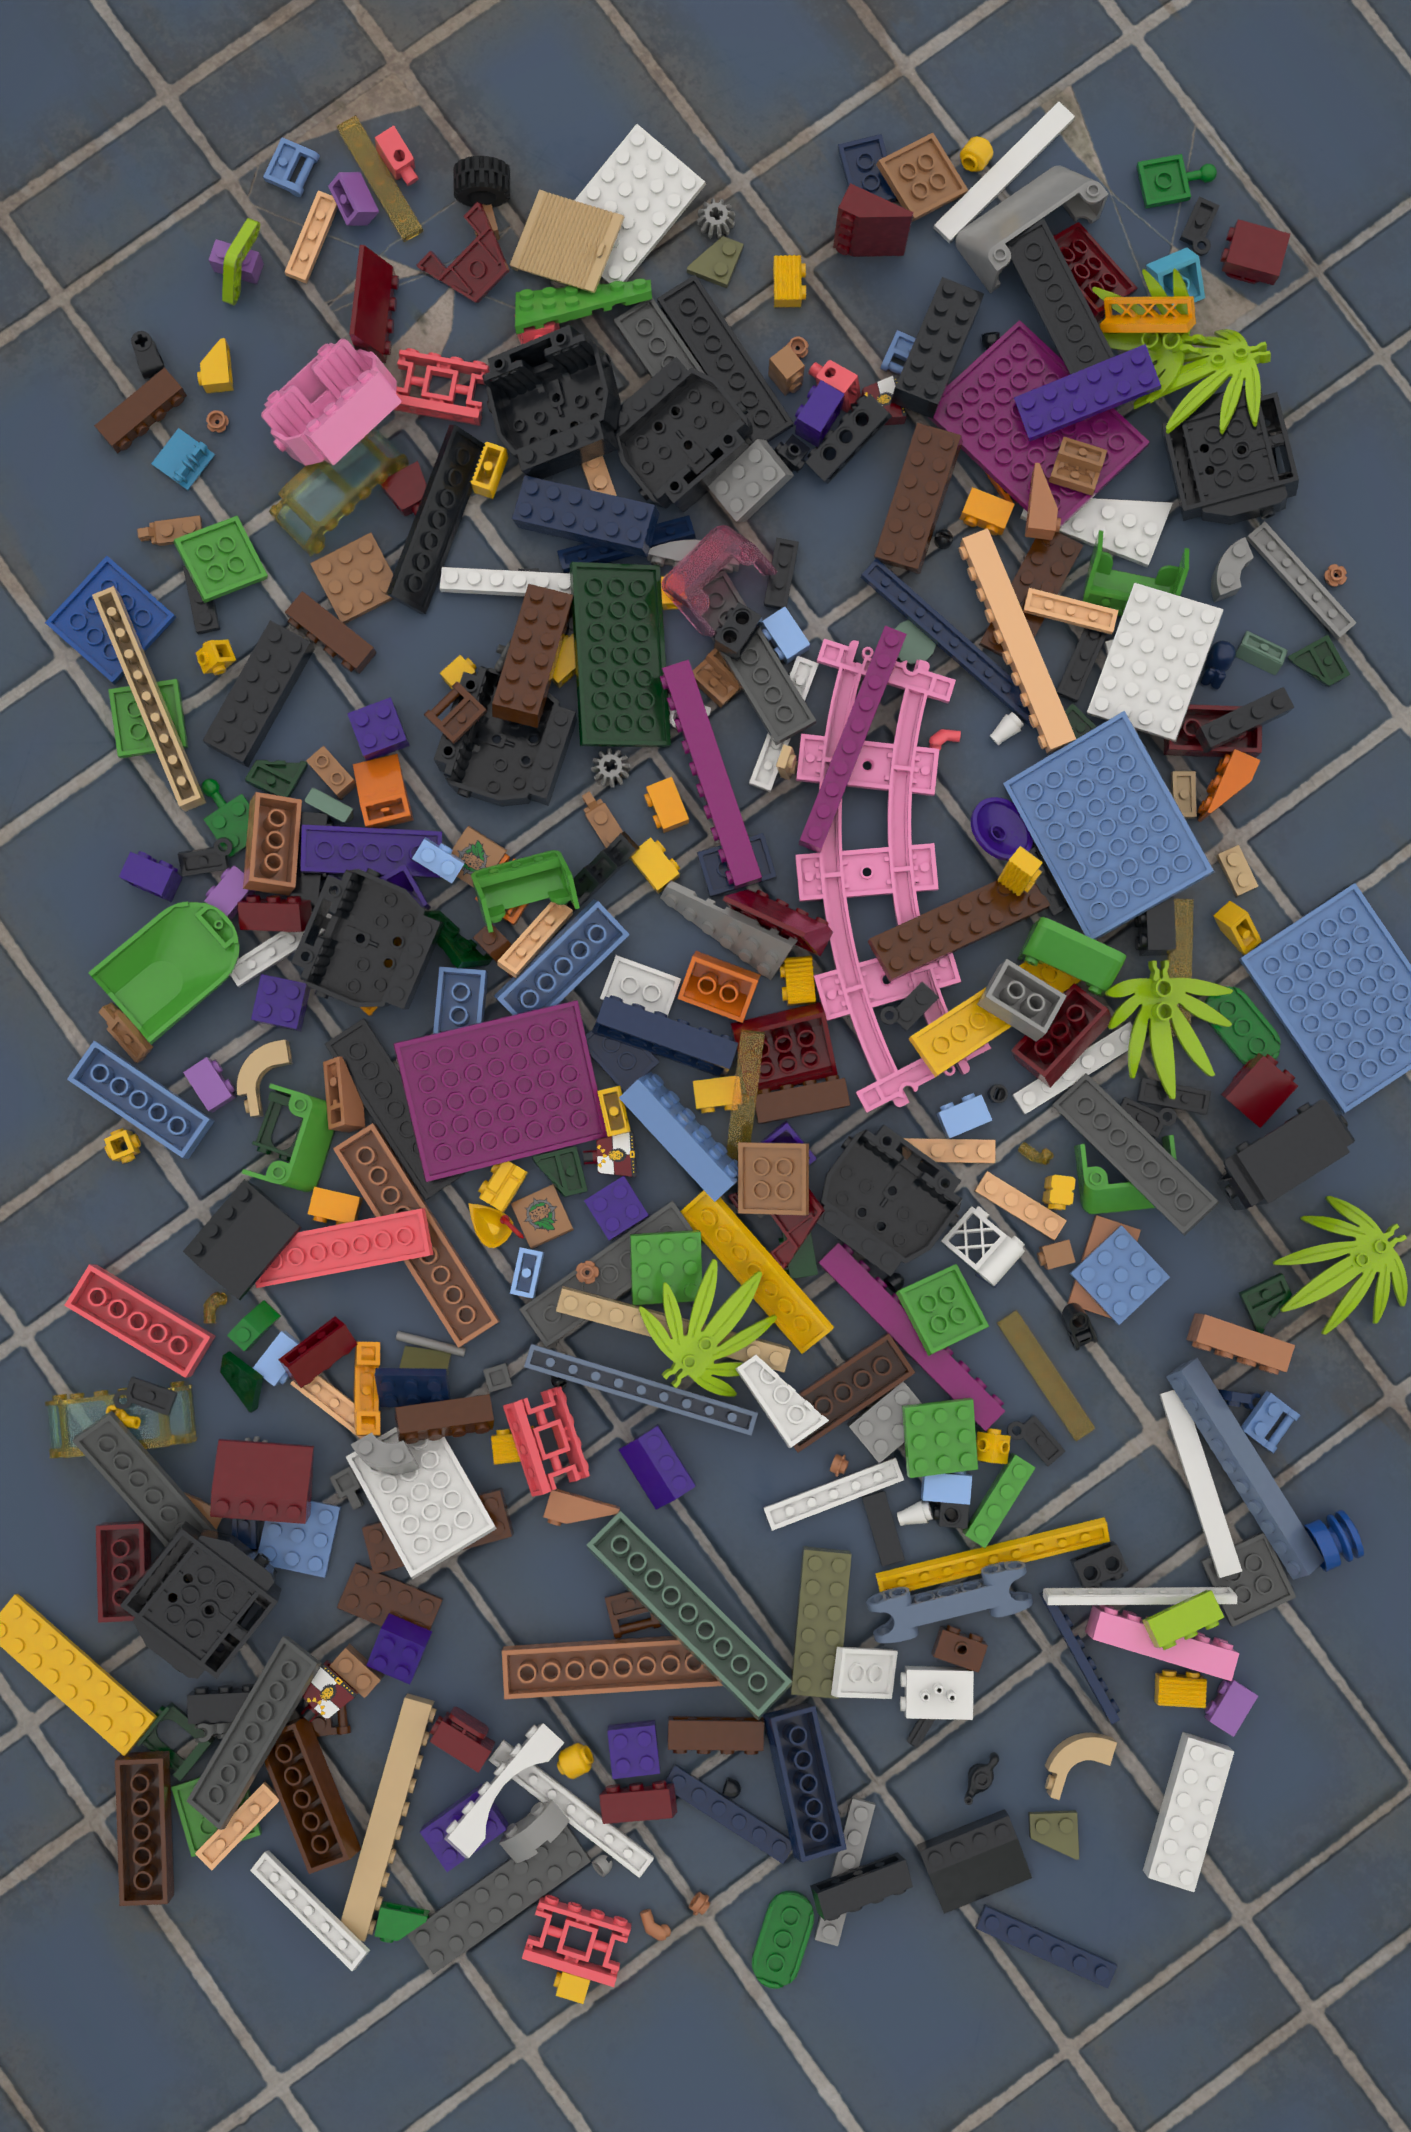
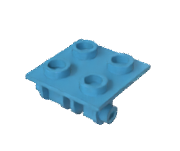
[151,428,215,490]

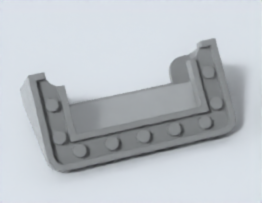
[955,165,1109,293]

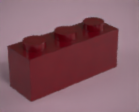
[237,895,312,932]
[278,1316,358,1388]
[599,1780,677,1824]

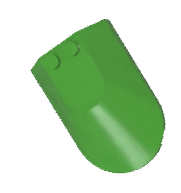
[88,901,239,1045]

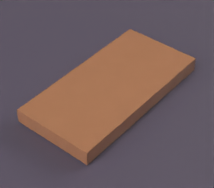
[1067,1215,1141,1319]

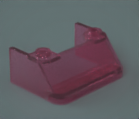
[662,525,778,636]

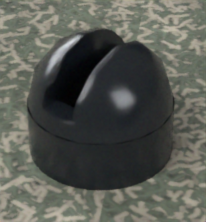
[981,332,1000,349]
[934,529,953,549]
[987,1084,1008,1103]
[884,1273,904,1293]
[722,1777,741,1798]

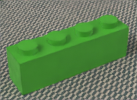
[962,1453,1036,1548]

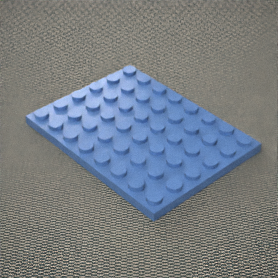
[1003,711,1215,940]
[1239,883,1411,1113]

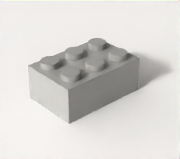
[708,439,794,522]
[977,959,1066,1041]
[847,1381,922,1463]

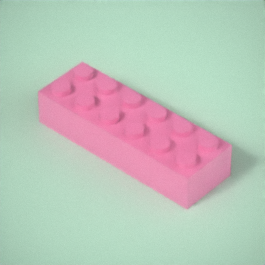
[1085,1605,1239,1681]

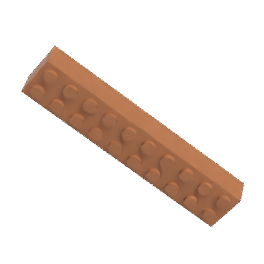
[333,1123,500,1348]
[502,1636,723,1699]

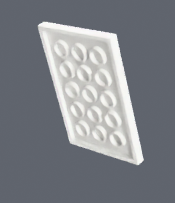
[575,124,706,283]
[1087,583,1223,742]
[346,1427,497,1579]

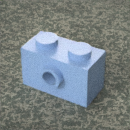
[412,837,465,883]

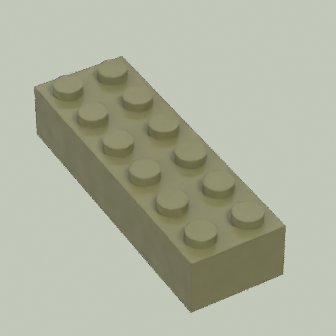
[790,1546,852,1699]

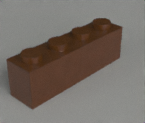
[94,367,187,453]
[285,591,376,674]
[753,1075,850,1124]
[395,1394,494,1444]
[668,1716,764,1755]

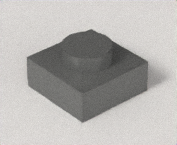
[483,1363,513,1392]

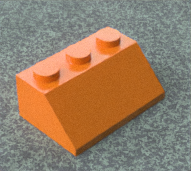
[677,951,761,1023]

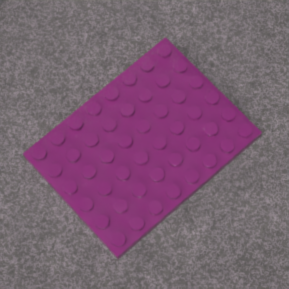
[928,320,1150,533]
[393,1000,608,1182]

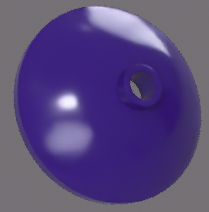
[971,797,1033,861]

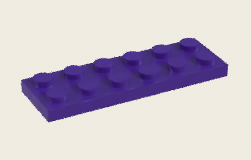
[1014,344,1161,441]
[300,825,442,878]

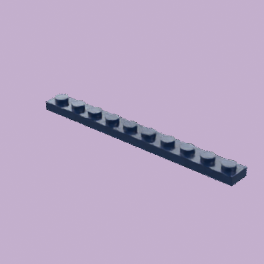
[860,558,1033,728]

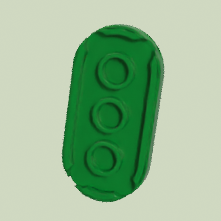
[1205,986,1281,1065]
[752,1891,814,1989]

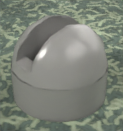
[592,1855,613,1877]

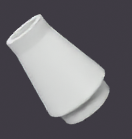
[990,712,1024,746]
[897,1500,933,1526]

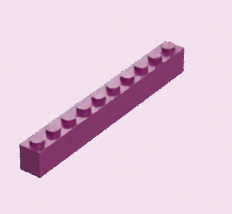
[798,626,907,853]
[659,659,762,889]
[817,1243,1005,1431]

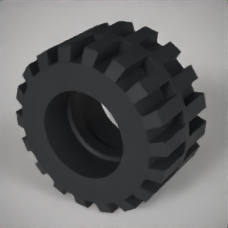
[453,156,511,208]

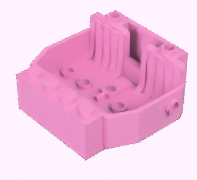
[261,338,402,466]

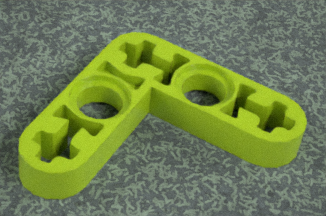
[222,218,260,306]

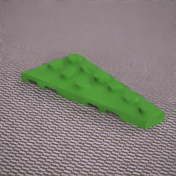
[515,279,652,335]

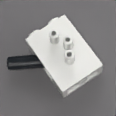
[900,1666,974,1748]

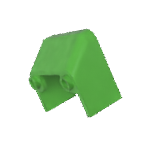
[1083,530,1189,616]
[471,850,580,933]
[1017,917,1127,997]
[242,1083,335,1192]
[1074,1135,1177,1214]

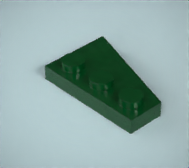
[427,910,492,969]

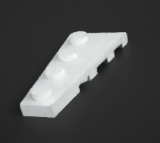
[735,1355,829,1448]

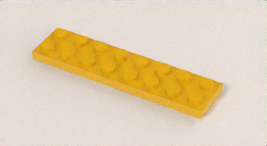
[909,962,1081,1077]
[680,1190,834,1354]
[0,1594,157,1756]

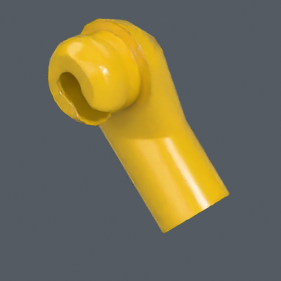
[106,1405,141,1429]

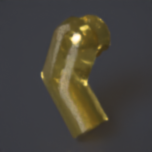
[1018,1142,1054,1165]
[204,1292,227,1324]

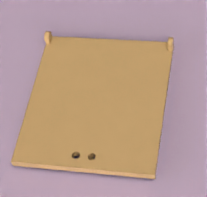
[510,189,625,293]

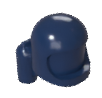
[1201,641,1236,689]

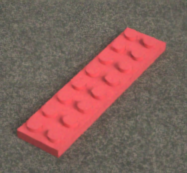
[255,1208,433,1288]

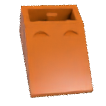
[1197,749,1260,822]
[353,754,414,828]

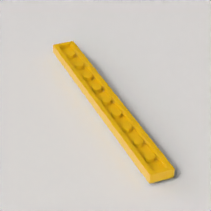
[875,1517,1110,1593]

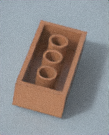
[243,792,302,896]
[1186,1313,1295,1375]

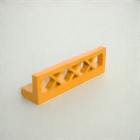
[1100,296,1196,333]

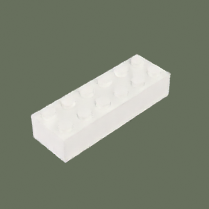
[1143,1732,1234,1892]

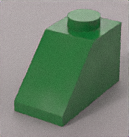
[227,1300,281,1351]
[374,1901,430,1943]

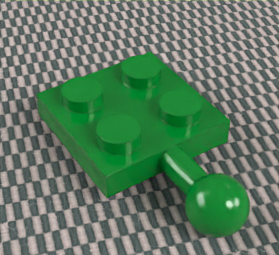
[1136,154,1217,209]
[201,778,250,858]

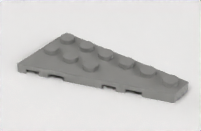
[660,881,798,980]

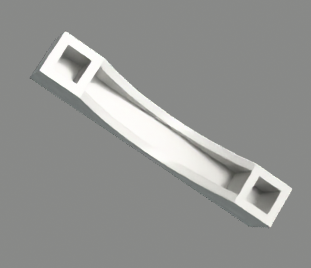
[444,1723,564,1858]

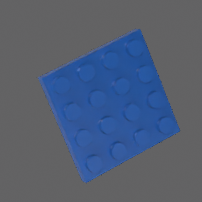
[45,556,176,685]

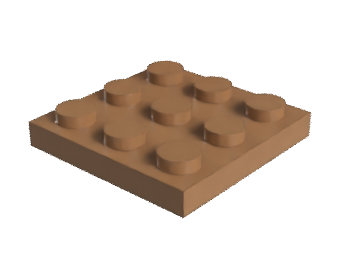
[876,133,968,222]
[310,533,393,624]
[738,1142,809,1215]

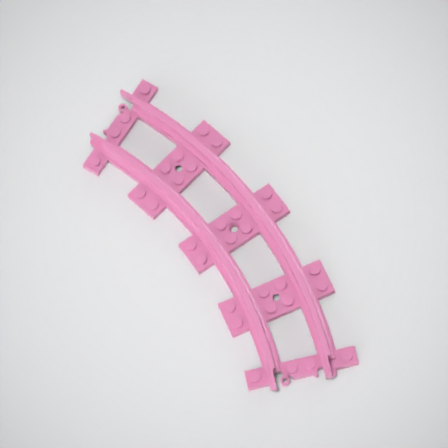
[795,639,991,1113]

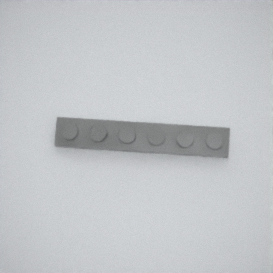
[1246,522,1356,640]
[814,1797,875,1946]

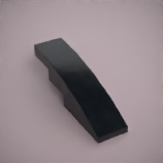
[565,831,640,913]

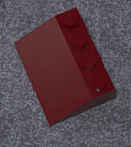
[833,183,914,257]
[1053,222,1138,322]
[349,245,399,363]
[723,889,833,957]
[730,1002,838,1096]
[210,1439,314,1524]

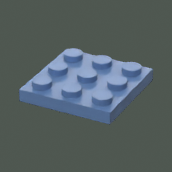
[1069,1225,1170,1325]
[258,1500,342,1578]

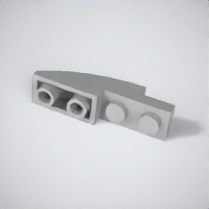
[647,540,740,573]

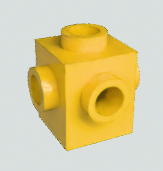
[196,639,236,675]
[104,1128,141,1164]
[976,1428,1011,1464]

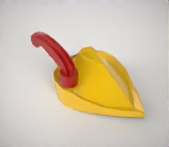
[468,1203,524,1248]

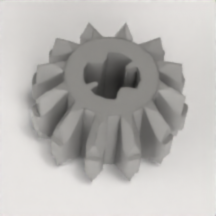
[697,198,735,239]
[591,748,631,788]

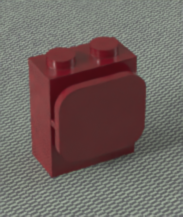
[1220,219,1291,285]
[1221,1053,1298,1128]
[429,1707,495,1773]

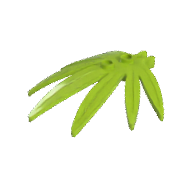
[1092,269,1205,403]
[1134,329,1271,434]
[1105,960,1233,1099]
[1273,1196,1408,1335]
[638,1259,777,1397]

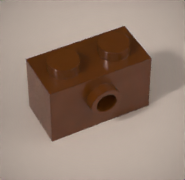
[931,1625,988,1673]

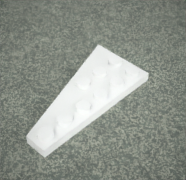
[1020,498,1173,567]

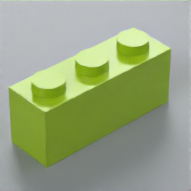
[1142,1590,1225,1650]

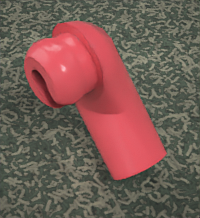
[929,729,961,751]

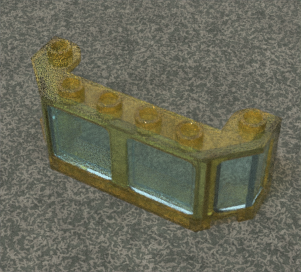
[269,427,409,557]
[45,1381,197,1459]

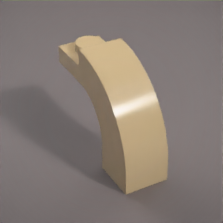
[237,1040,293,1118]
[1045,1733,1117,1800]

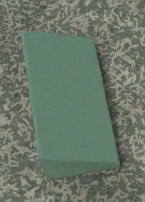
[1236,631,1288,675]
[305,788,354,823]

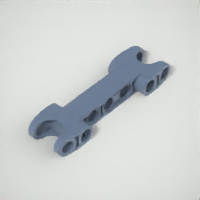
[866,1561,1033,1643]

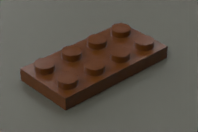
[337,1562,443,1631]

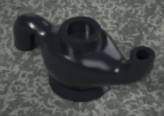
[964,1752,999,1805]

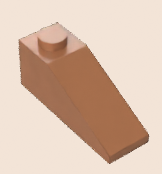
[1025,463,1061,540]
[323,1056,365,1133]
[543,1489,620,1526]

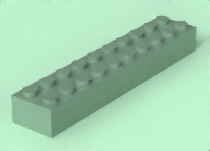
[587,1511,792,1720]

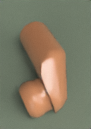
[640,1909,671,1941]

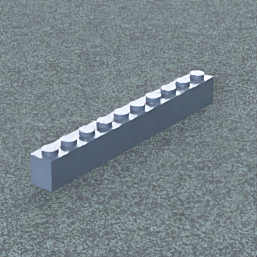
[524,1344,758,1436]
[1166,1358,1324,1580]

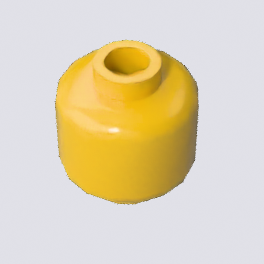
[960,136,993,172]
[557,1743,594,1779]

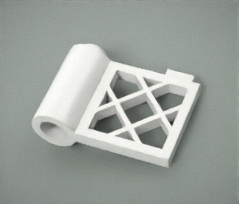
[941,1206,1025,1286]

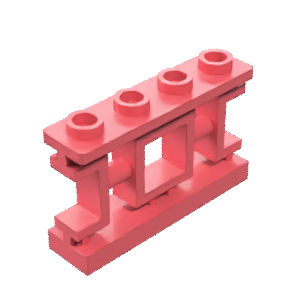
[394,348,490,426]
[503,1386,590,1497]
[522,1895,631,1987]

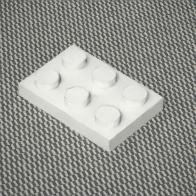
[600,955,681,1016]
[831,1647,898,1699]

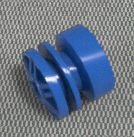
[1304,1510,1364,1572]

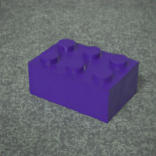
[420,1784,509,1872]

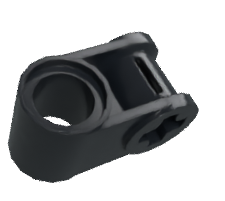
[131,331,165,379]
[1062,1303,1098,1351]

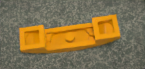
[354,1342,380,1436]

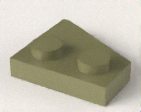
[687,236,744,288]
[1028,1810,1079,1860]

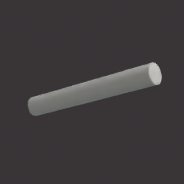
[396,1331,466,1357]

